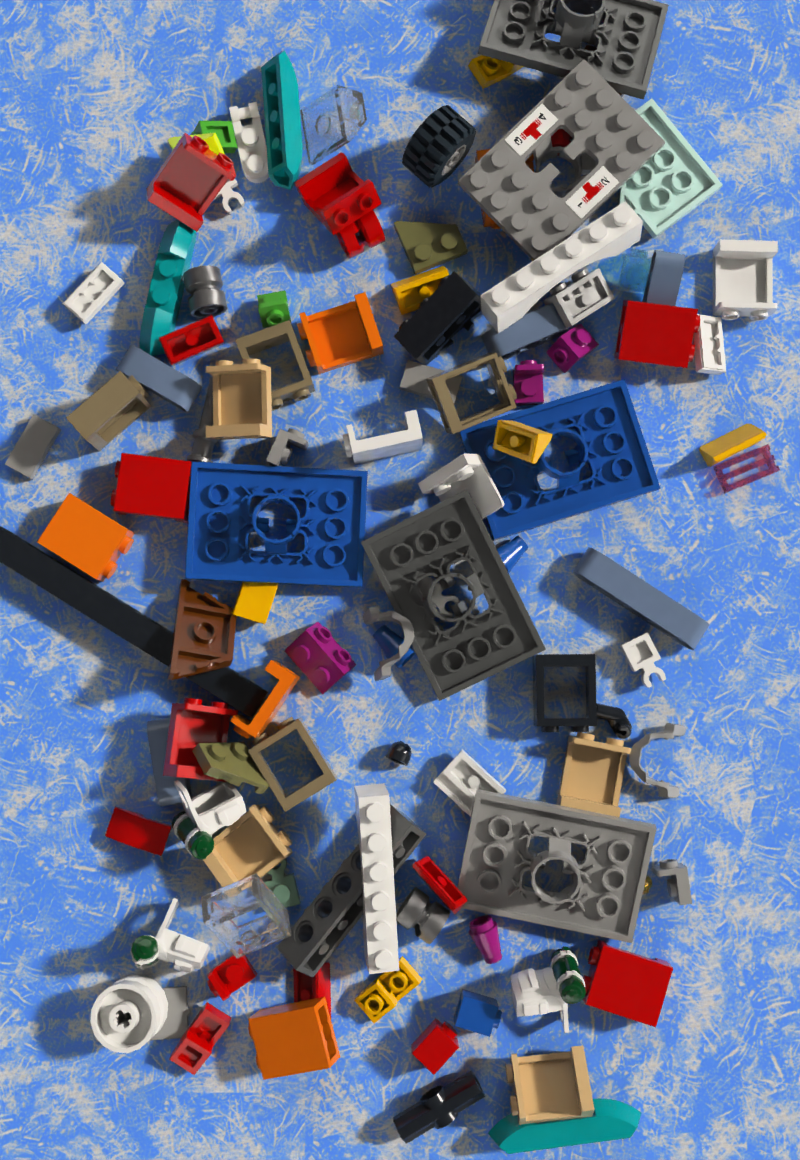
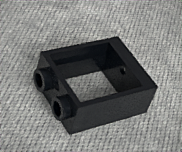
[533,654,597,732]

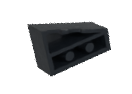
[394,271,482,365]

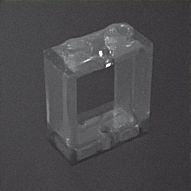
[201,873,292,958]

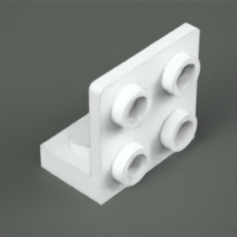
[418,454,505,520]

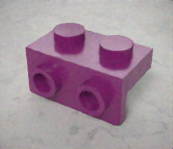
[284,622,356,695]

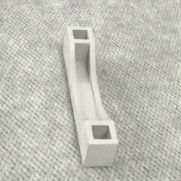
[480,201,643,333]
[354,783,399,974]

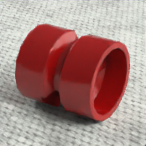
[336,210,385,259]

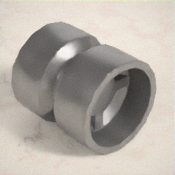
[183,265,228,318]
[396,887,450,944]

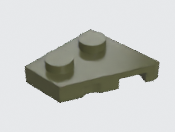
[394,221,468,275]
[192,742,269,794]

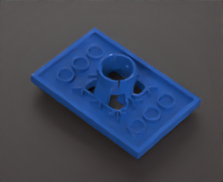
[459,379,660,541]
[185,461,368,588]

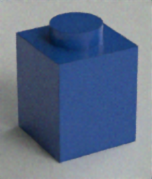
[454,989,502,1037]

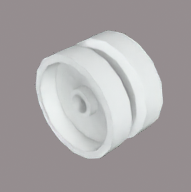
[90,974,168,1053]

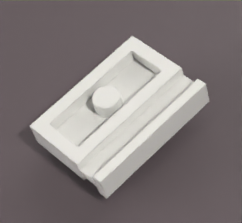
[433,749,506,817]

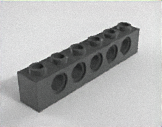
[277,804,426,977]

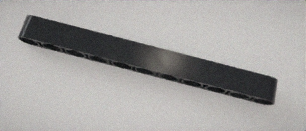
[0,526,268,717]

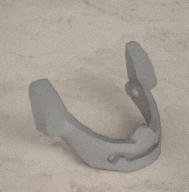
[363,606,414,681]
[629,723,686,798]

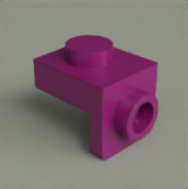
[547,323,599,373]

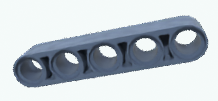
[573,547,709,650]

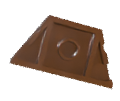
[168,579,237,680]

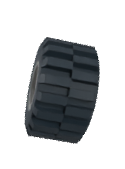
[402,105,476,188]

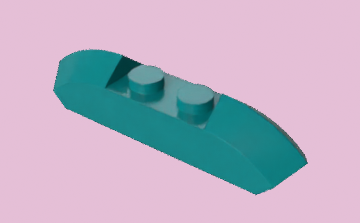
[261,51,303,190]
[139,220,196,356]
[488,1098,641,1154]

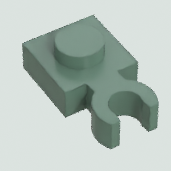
[264,859,301,911]

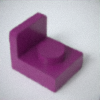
[513,360,544,406]

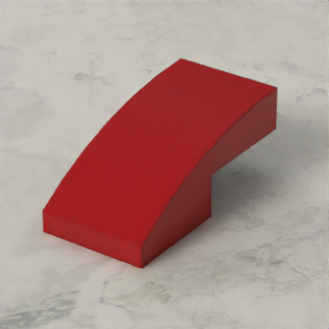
[105,807,172,856]
[169,1002,231,1075]

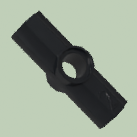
[393,1071,485,1144]

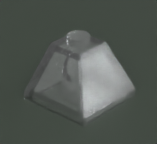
[300,85,367,165]

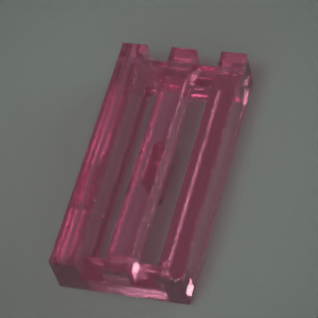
[713,444,780,494]

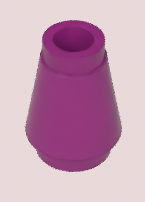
[469,915,502,964]

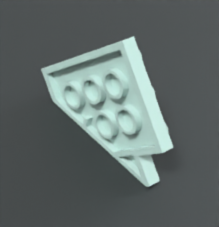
[618,98,723,239]

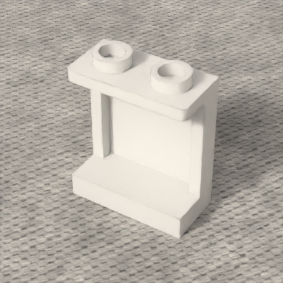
[713,239,778,321]
[342,410,423,464]

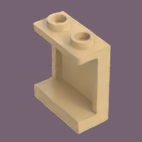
[205,359,272,440]
[556,732,631,817]
[203,804,293,899]
[505,1045,595,1125]

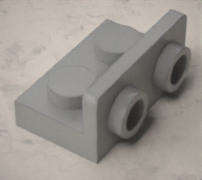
[543,268,615,328]

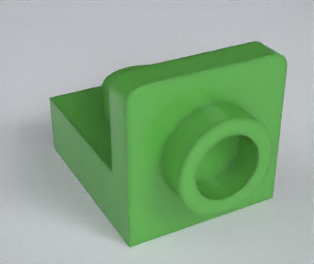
[191,121,238,153]
[257,290,291,328]

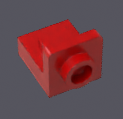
[207,949,257,1001]

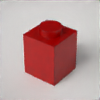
[411,1018,459,1075]

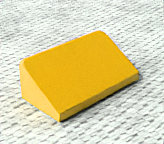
[391,266,449,315]
[492,420,553,463]
[699,423,766,467]
[232,582,279,624]

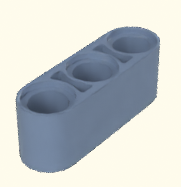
[642,250,685,306]
[481,303,568,360]
[116,345,202,412]
[147,718,192,807]

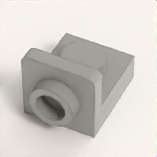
[266,428,309,466]
[652,859,692,905]

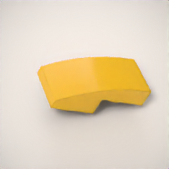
[468,55,524,89]
[354,956,422,1023]

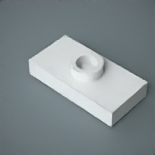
[63,262,125,325]
[693,314,726,375]

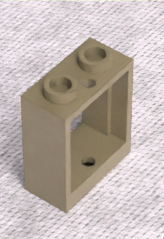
[235,320,315,411]
[426,352,517,434]
[66,371,151,451]
[248,716,337,812]

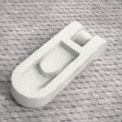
[229,101,269,183]

